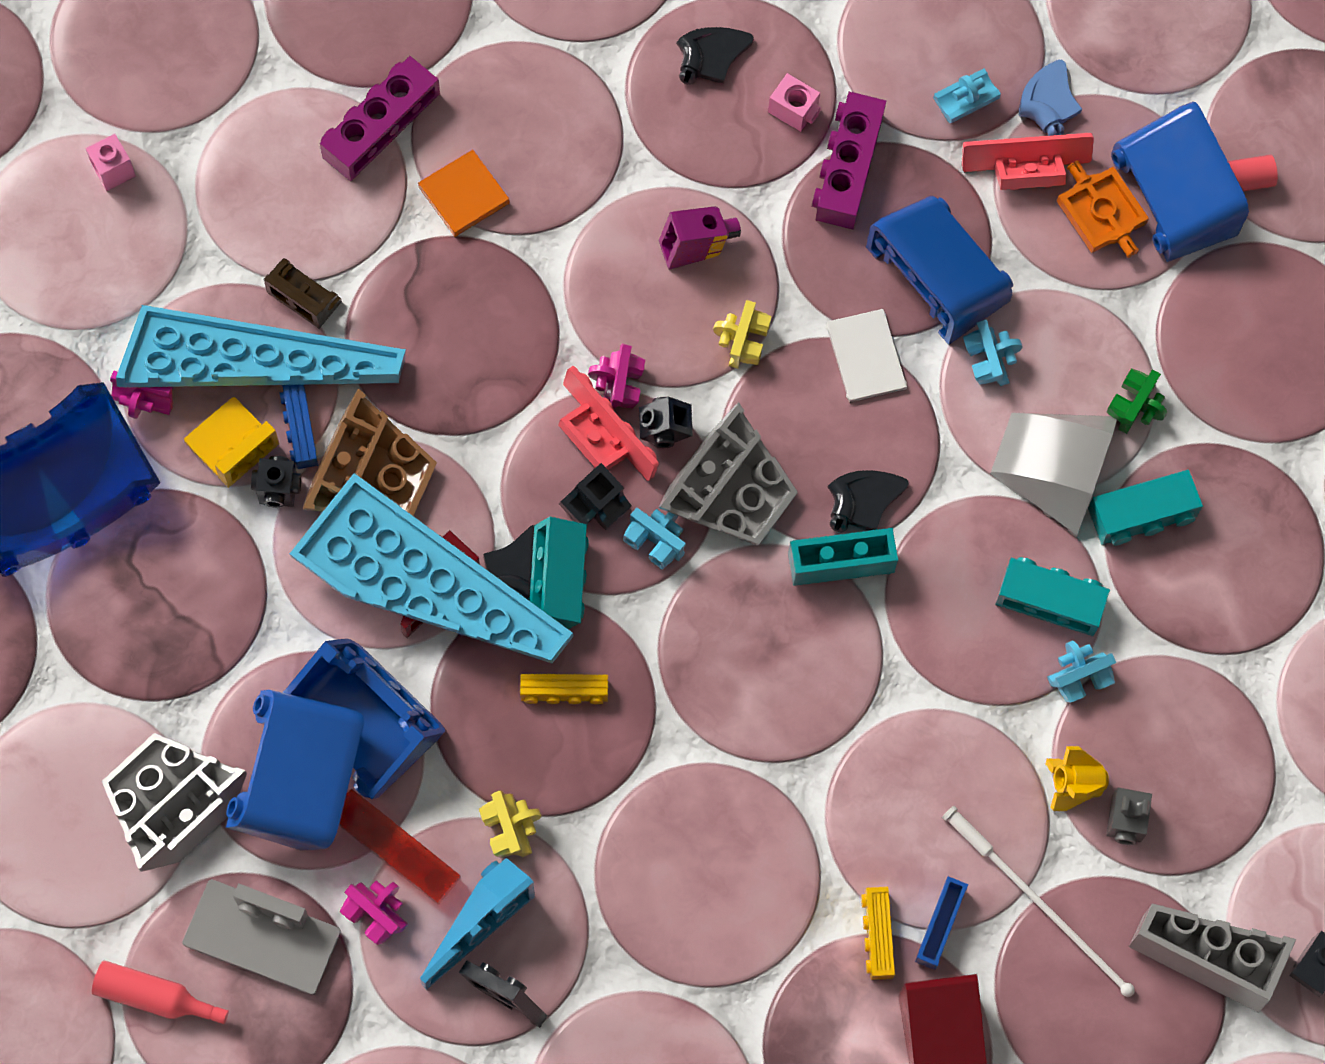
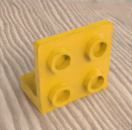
[184,397,279,488]

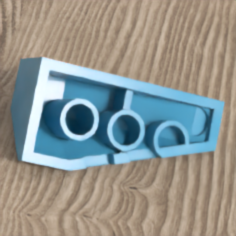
[420,858,535,990]

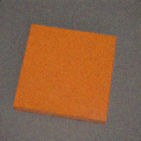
[418,149,510,237]

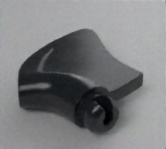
[676,27,754,85]
[827,470,909,532]
[483,525,535,600]

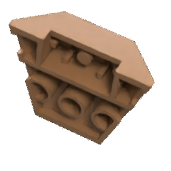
[303,388,437,516]

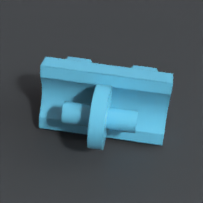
[933,68,1001,124]
[963,320,1023,386]
[623,507,686,569]
[1047,640,1116,703]

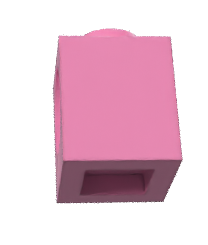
[768,73,821,132]
[85,134,136,192]

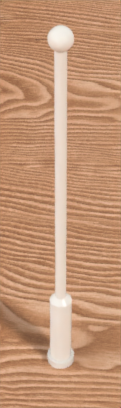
[942,806,1135,997]

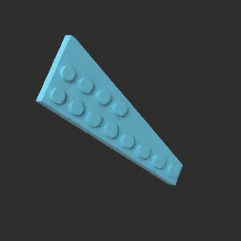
[116,305,406,387]

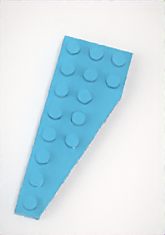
[289,473,574,663]

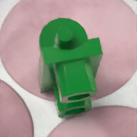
[1106,368,1167,434]

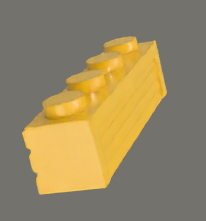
[520,674,608,704]
[861,887,895,980]

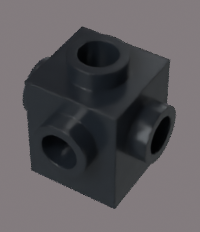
[639,396,693,448]
[251,456,302,508]

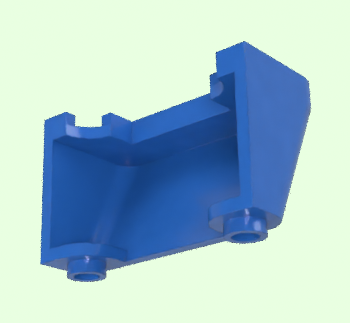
[1111,102,1249,262]
[866,196,1013,345]
[283,638,445,799]
[226,689,364,851]

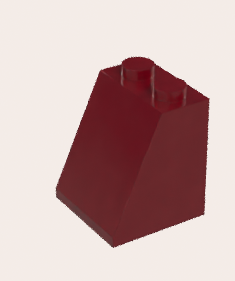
[898,974,987,1064]

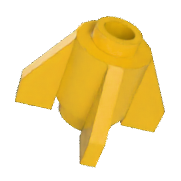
[1045,746,1109,811]

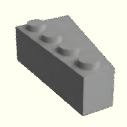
[1129,904,1296,1013]

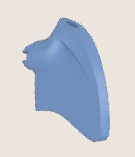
[1019,59,1082,136]

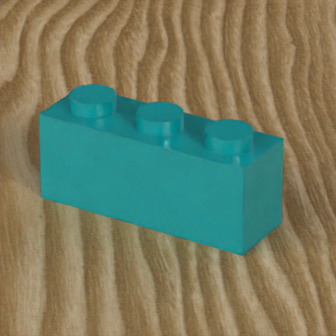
[1088,469,1203,546]
[529,516,589,629]
[788,528,898,586]
[995,557,1110,637]

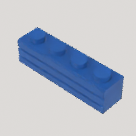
[279,385,319,469]
[915,876,969,970]

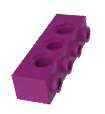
[319,56,440,181]
[811,91,887,230]

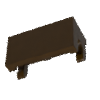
[263,258,342,329]

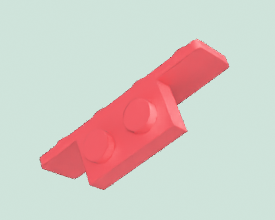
[962,133,1094,190]
[558,366,659,481]

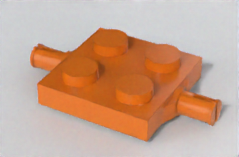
[1057,160,1149,258]

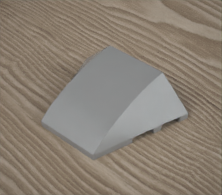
[658,402,798,546]
[990,413,1117,537]
[102,733,247,872]

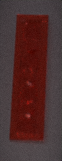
[339,788,461,905]

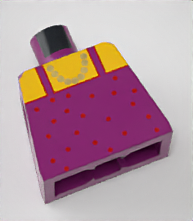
[659,206,741,270]

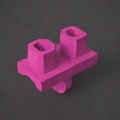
[588,343,645,409]
[110,370,173,419]
[340,880,408,945]

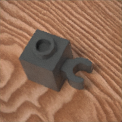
[1106,787,1152,845]

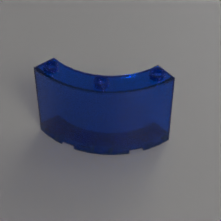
[0,382,161,577]

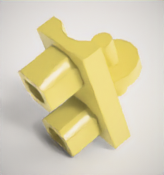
[713,300,772,369]
[479,790,542,858]

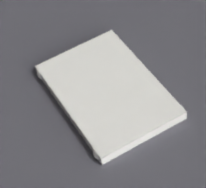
[826,309,907,403]

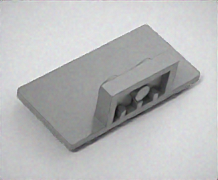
[182,879,341,995]

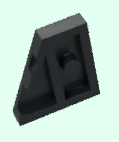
[459,960,547,1028]

